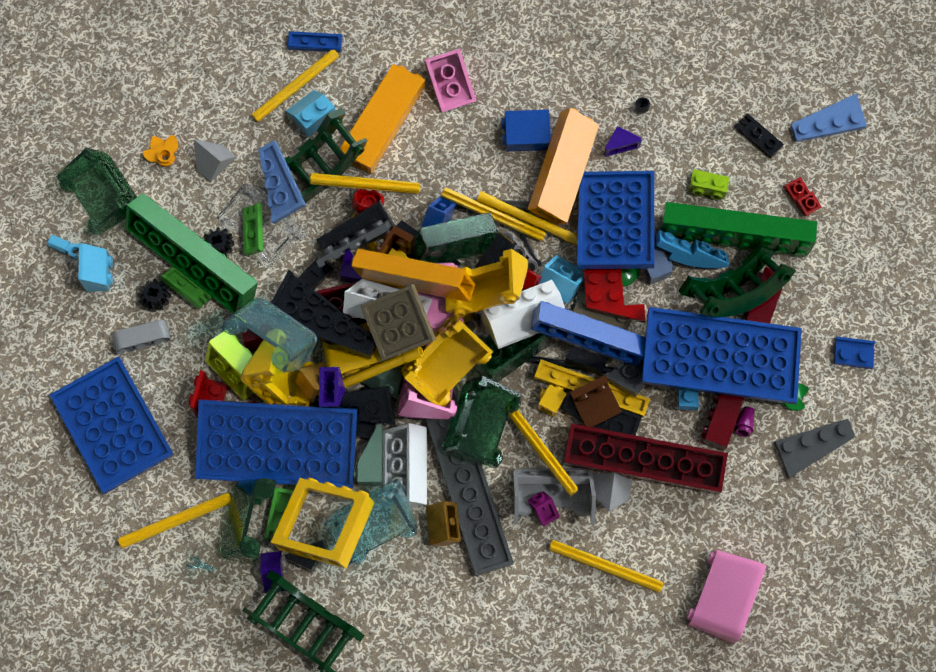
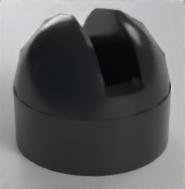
[635,97,650,114]

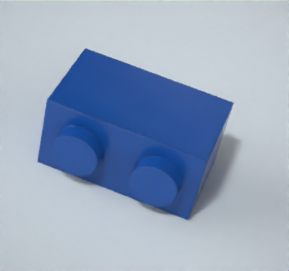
[421,196,457,234]

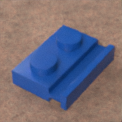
[834,336,875,369]

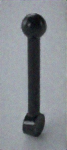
[520,233,541,267]

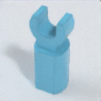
[47,235,79,259]

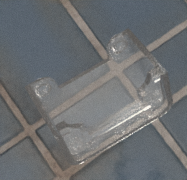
[216,184,308,269]

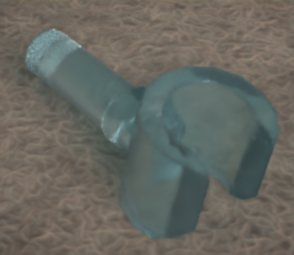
[186,556,216,572]

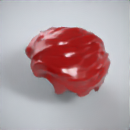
[351,188,384,214]

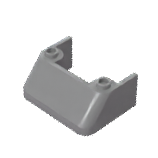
[513,468,596,525]

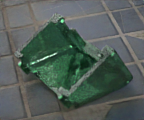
[56,147,137,235]
[442,376,522,468]
[220,478,276,566]

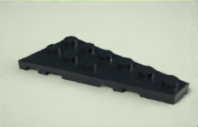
[263,270,377,359]

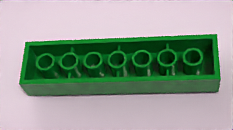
[124,193,258,317]
[660,202,817,257]

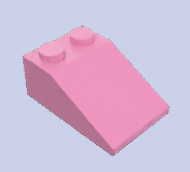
[424,48,476,112]

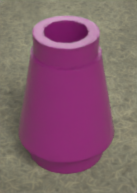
[734,407,755,437]

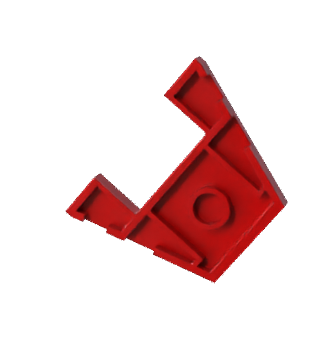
[584,269,646,323]

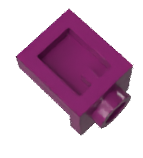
[528,491,560,527]

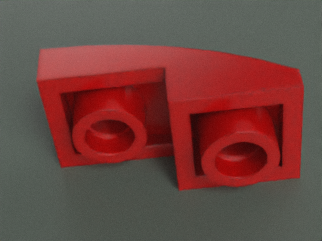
[783,177,822,217]

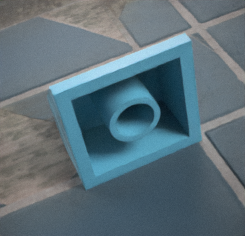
[285,90,336,138]
[78,243,113,292]
[539,255,585,304]

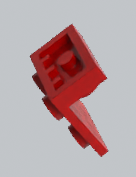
[188,370,228,417]

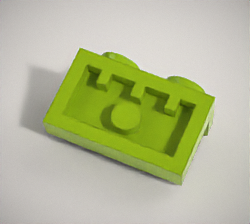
[689,169,730,200]

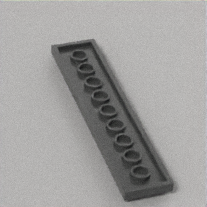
[425,385,514,576]

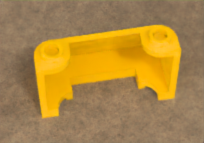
[445,249,528,318]
[401,315,493,407]
[322,323,401,379]
[241,330,317,406]

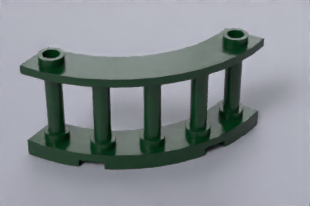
[264,108,368,204]
[678,244,796,317]
[242,570,365,672]

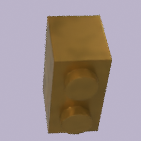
[426,501,461,546]

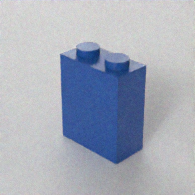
[501,109,551,152]

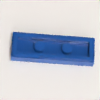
[287,31,343,53]

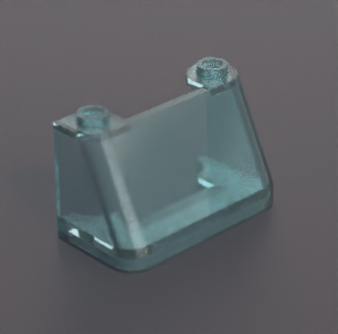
[220,298,317,372]
[324,479,418,566]

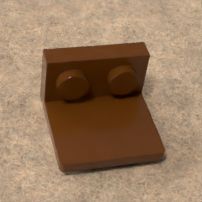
[375,226,415,257]
[570,375,622,427]

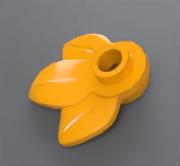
[143,135,178,167]

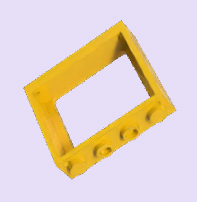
[270,478,374,569]

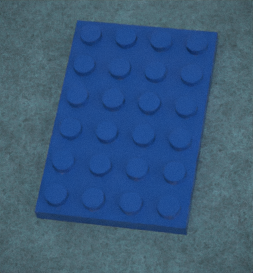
[577,171,654,269]
[50,356,174,495]

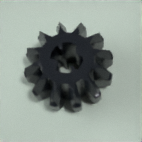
[204,227,235,258]
[138,279,171,312]

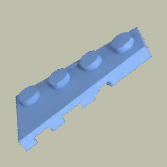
[791,94,867,142]
[258,141,306,224]

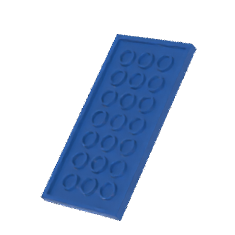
[641,307,802,404]
[195,399,358,488]

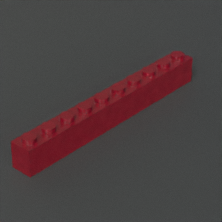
[701,267,783,451]

